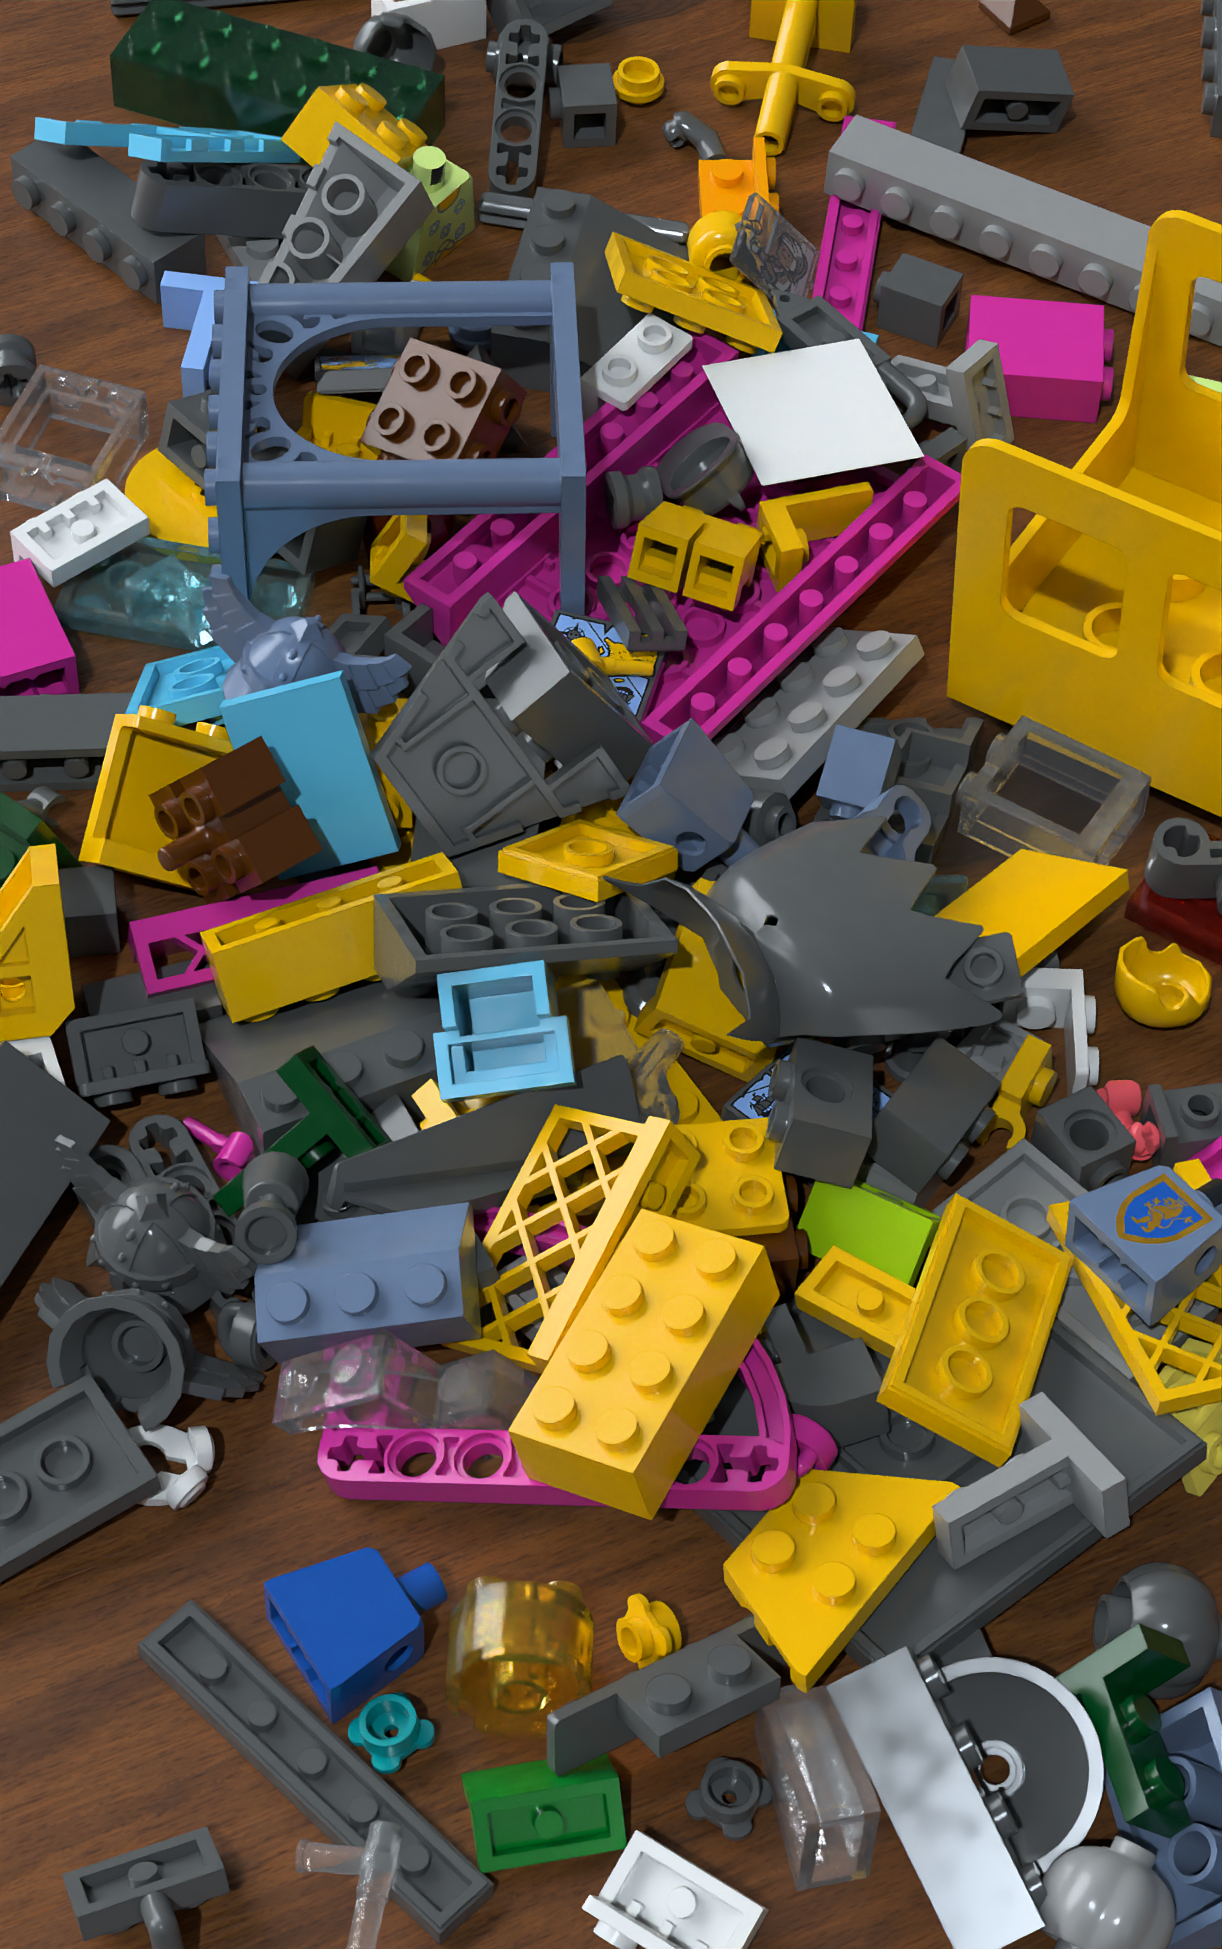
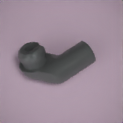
[662,111,728,160]

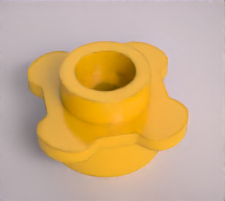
[616,1593,682,1670]

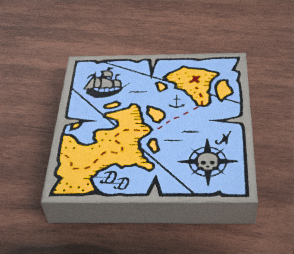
[314,353,402,394]

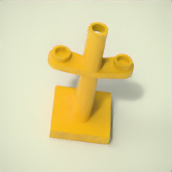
[710,0,857,156]

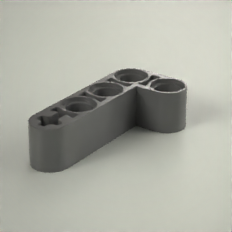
[131,159,313,239]

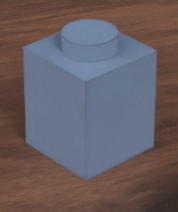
[816,724,903,820]

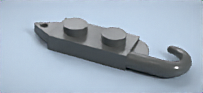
[773,289,927,429]

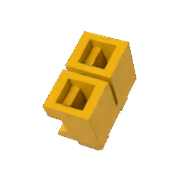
[627,501,763,612]

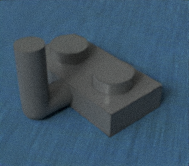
[62,1826,230,1949]

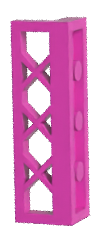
[127,866,379,998]

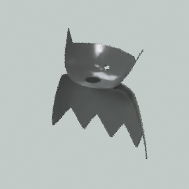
[603,816,1002,1041]

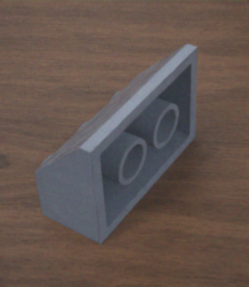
[254,1202,482,1364]
[1104,1687,1222,1949]

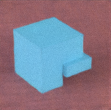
[433,960,577,1103]

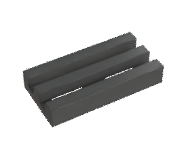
[596,576,688,652]

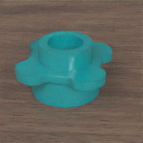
[348,1693,435,1774]

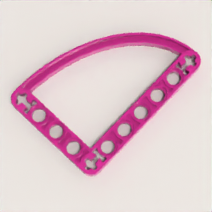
[317,1207,797,1511]

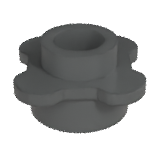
[685,1757,772,1841]

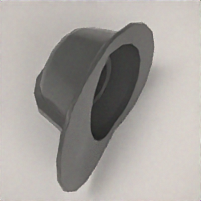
[656,422,754,516]

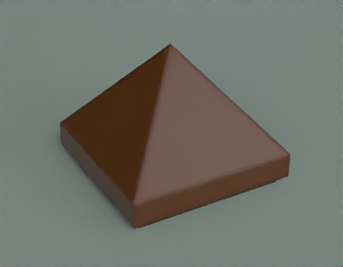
[979,0,1051,35]

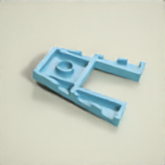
[34,117,306,164]

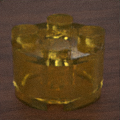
[445,1576,594,1740]

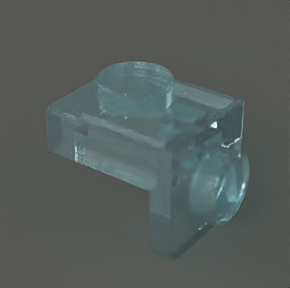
[123,554,213,648]

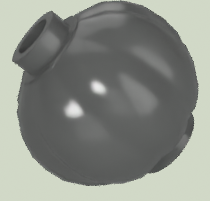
[1092,1561,1222,1700]

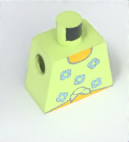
[385,146,475,282]

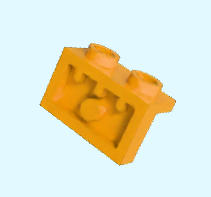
[698,137,779,248]

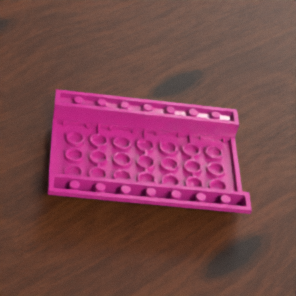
[404,330,961,744]

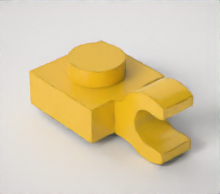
[976,1034,1058,1152]

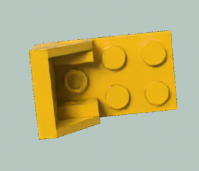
[0,844,75,1042]

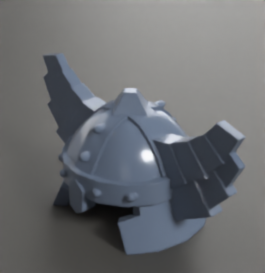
[202,572,412,714]

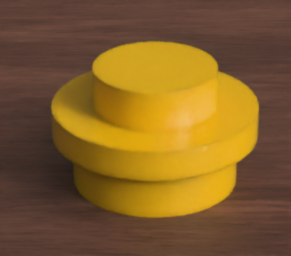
[612,56,664,105]

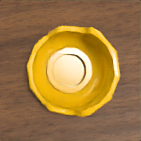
[1114,936,1212,1028]

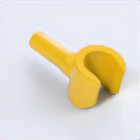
[571,637,654,677]

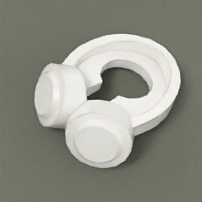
[128,1424,215,1511]

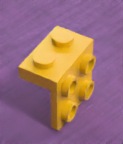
[670,1117,789,1237]

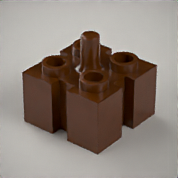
[148,736,323,904]

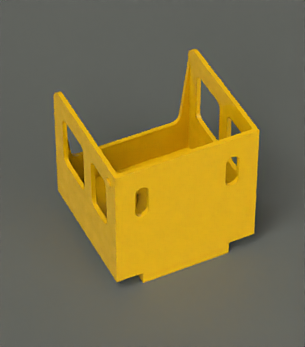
[947,210,1222,817]

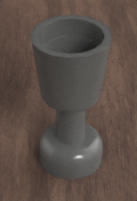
[234,1151,309,1265]

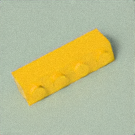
[200,852,462,1023]

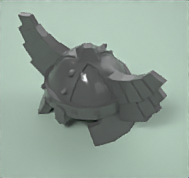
[55,1135,253,1316]
[34,1276,265,1432]

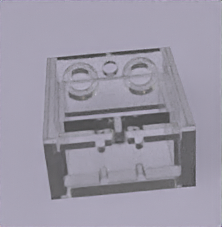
[0,364,149,511]
[955,715,1152,866]

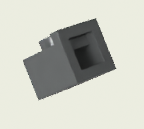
[1139,1083,1222,1170]

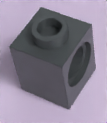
[1030,1085,1136,1192]

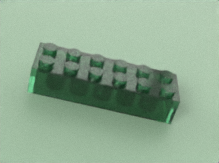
[109,0,445,146]

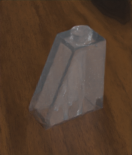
[754,1685,881,1891]

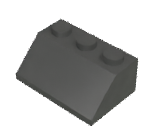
[485,591,654,781]

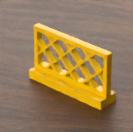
[442,1104,701,1374]
[1046,1158,1222,1416]

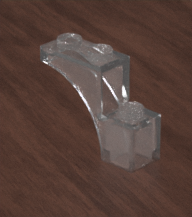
[272,1330,539,1461]

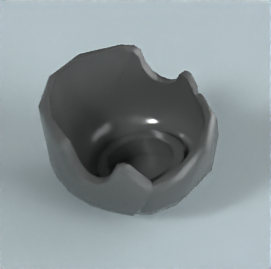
[351,12,437,97]

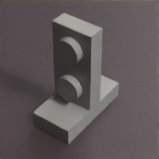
[889,339,1015,452]
[932,1392,1130,1571]

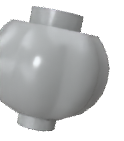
[1039,1836,1176,1949]

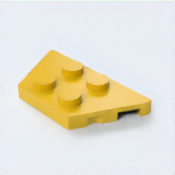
[723,1469,960,1694]

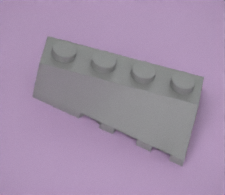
[258,121,435,380]

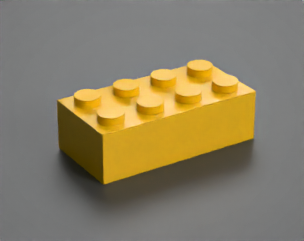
[508,1209,780,1521]

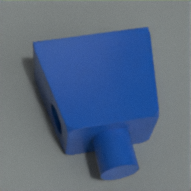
[264,1547,447,1724]

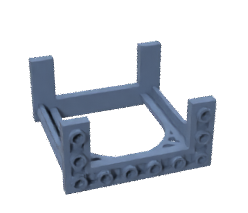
[204,262,586,616]

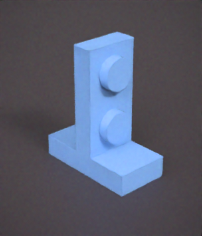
[160,271,258,398]

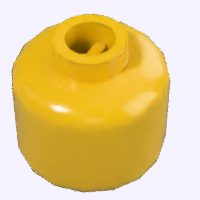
[687,210,760,284]

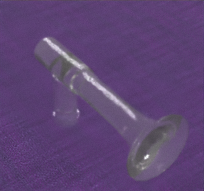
[295,1821,403,1949]

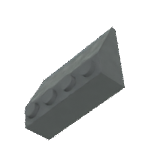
[491,187,689,392]
[374,883,678,996]
[199,979,446,1157]

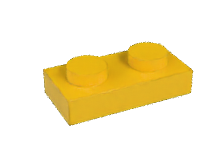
[794,1245,916,1359]

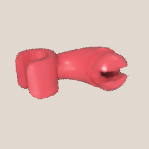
[1096,1080,1160,1161]

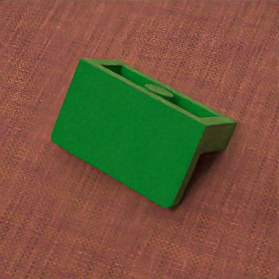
[461,1753,627,1873]

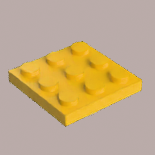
[604,232,783,354]

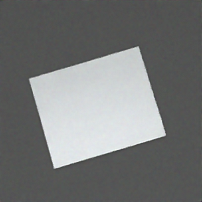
[702,339,924,486]

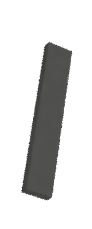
[137,1599,494,1945]

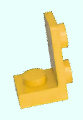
[756,482,874,593]
[370,515,431,603]

